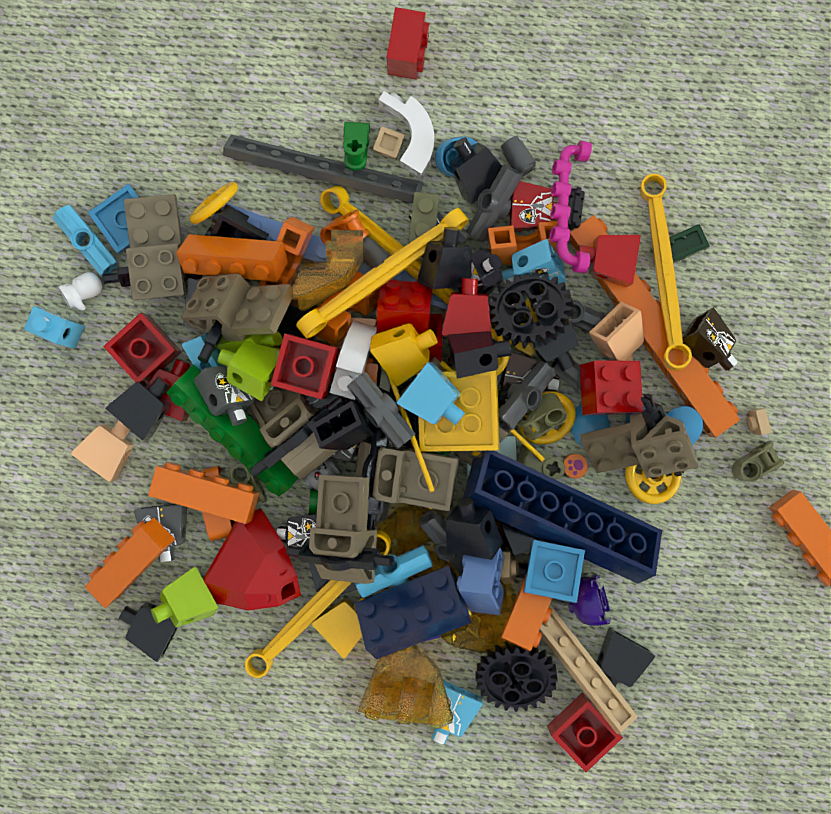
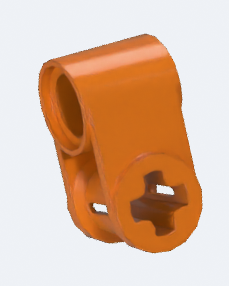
[320,210,370,248]

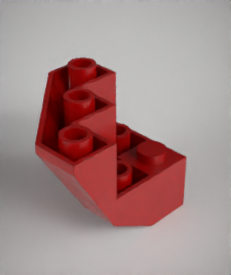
[203,508,301,611]

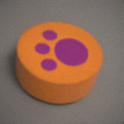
[563,453,588,479]

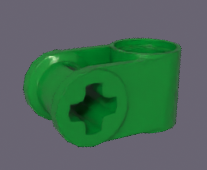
[343,121,370,171]

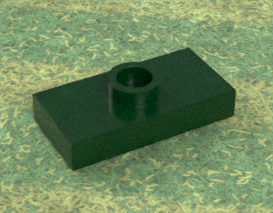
[669,224,710,264]

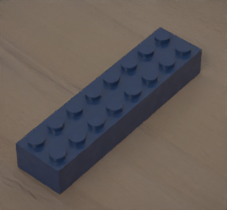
[463,450,662,584]

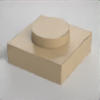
[373,126,405,160]
[746,408,772,435]
[500,552,519,583]

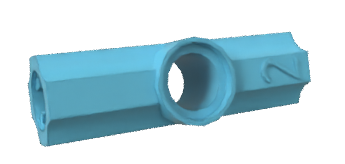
[52,204,119,276]
[355,545,433,598]

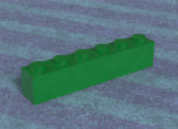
[166,365,299,497]

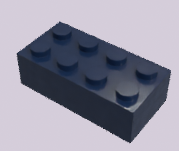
[354,566,472,659]

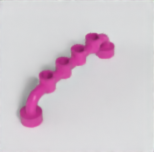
[550,140,592,274]

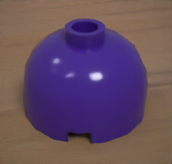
[568,574,611,626]

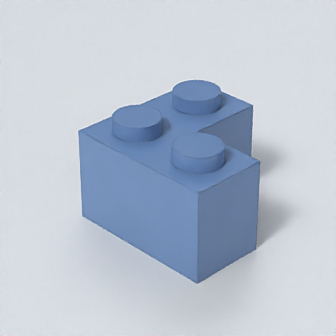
[457,548,505,615]

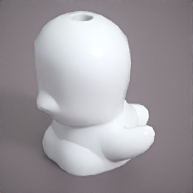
[58,272,103,311]

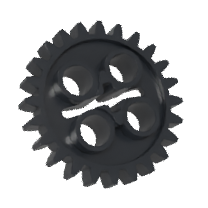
[489,271,574,349]
[475,641,558,712]

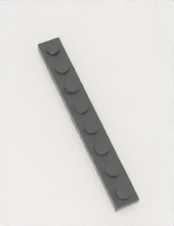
[223,134,423,203]

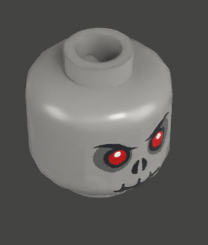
[303,457,341,491]

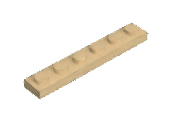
[539,605,638,734]

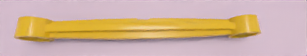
[640,174,692,371]
[320,185,455,305]
[296,208,469,339]
[245,530,391,678]

